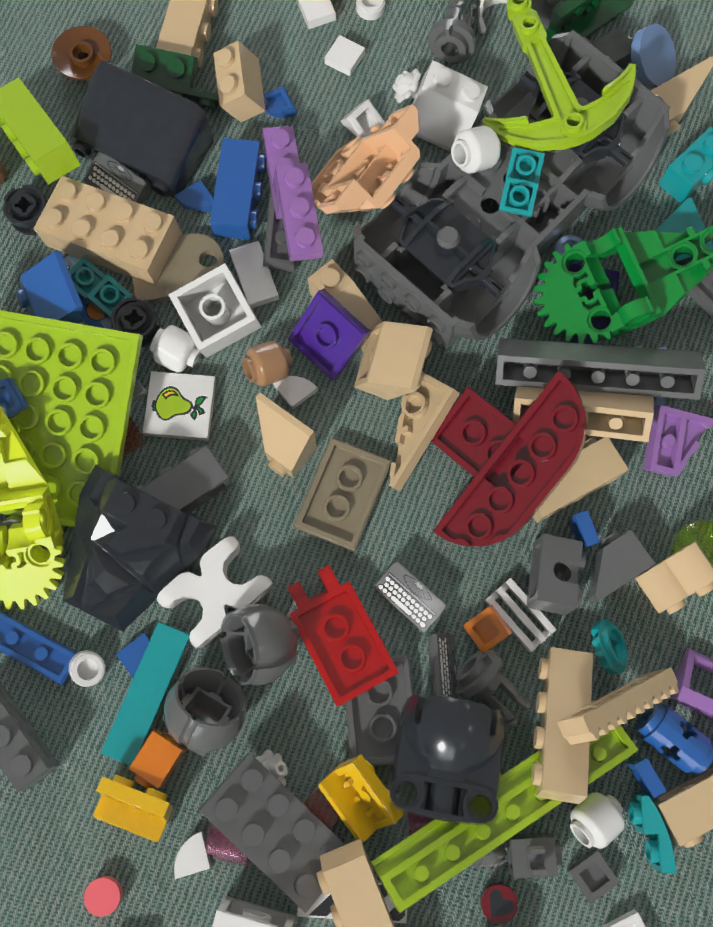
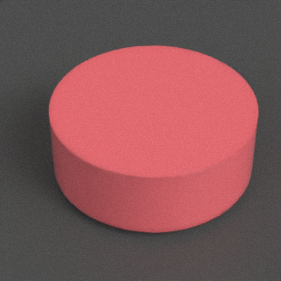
[84,876,123,917]

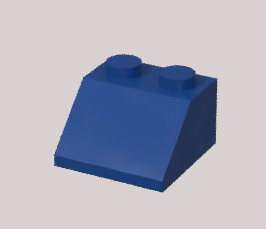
[16,251,83,324]

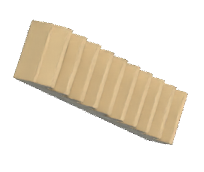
[557,667,679,745]

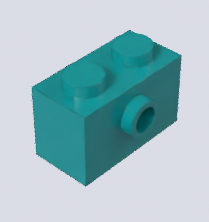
[658,126,713,204]

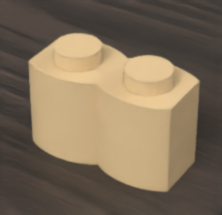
[635,541,713,615]

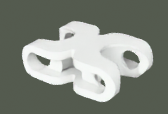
[157,537,273,648]

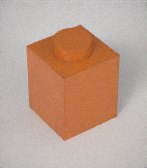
[129,730,188,789]

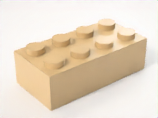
[33,176,182,285]

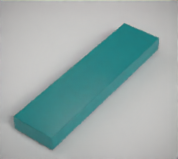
[100,622,190,766]

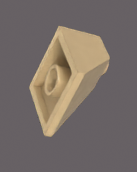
[256,392,317,479]

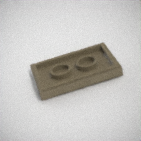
[293,437,392,553]

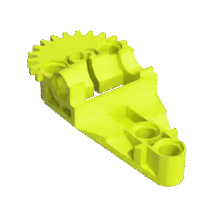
[0,405,65,610]

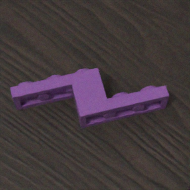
[262,126,323,261]

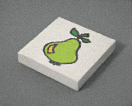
[143,371,216,441]

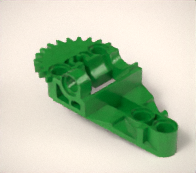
[534,226,713,345]

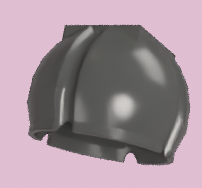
[220,604,298,686]
[164,667,247,757]

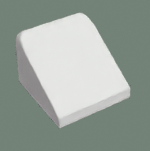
[341,99,385,138]

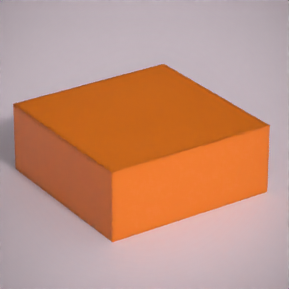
[463,605,513,653]

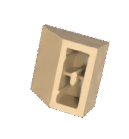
[354,321,433,400]

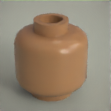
[242,340,293,387]

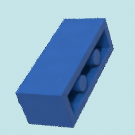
[210,138,267,240]

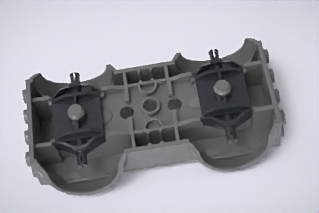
[354,30,670,350]

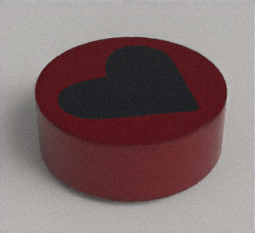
[480,882,518,924]

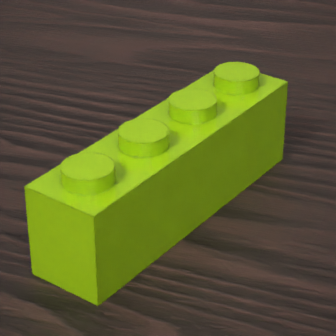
[0,77,81,185]

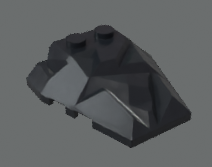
[62,464,216,632]

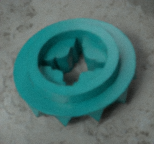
[591,619,628,675]

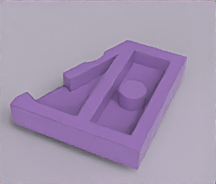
[643,405,713,477]

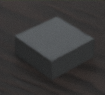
[566,849,620,904]

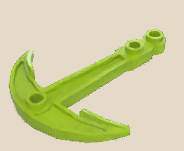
[482,0,636,151]

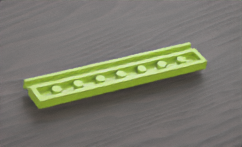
[370,725,638,914]

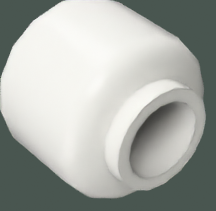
[451,125,501,174]
[150,325,200,373]
[570,792,625,849]

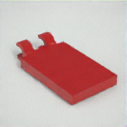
[287,565,399,707]

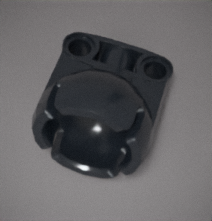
[389,695,506,825]

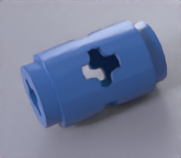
[636,703,713,776]

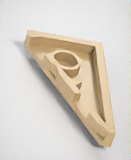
[389,372,460,491]

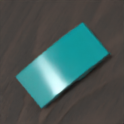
[499,147,545,218]
[69,256,132,319]
[628,793,677,873]

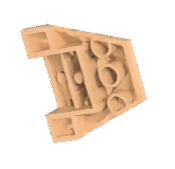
[311,104,420,214]

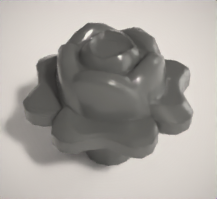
[472,840,508,872]

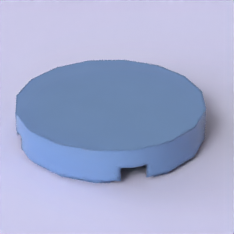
[631,24,676,89]

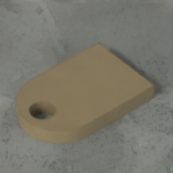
[132,233,225,304]

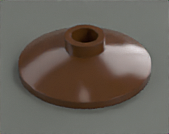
[51,26,112,80]

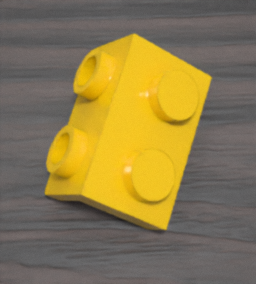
[318,754,404,842]
[93,774,173,842]

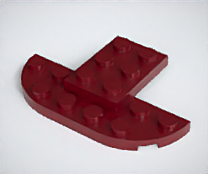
[431,370,587,547]

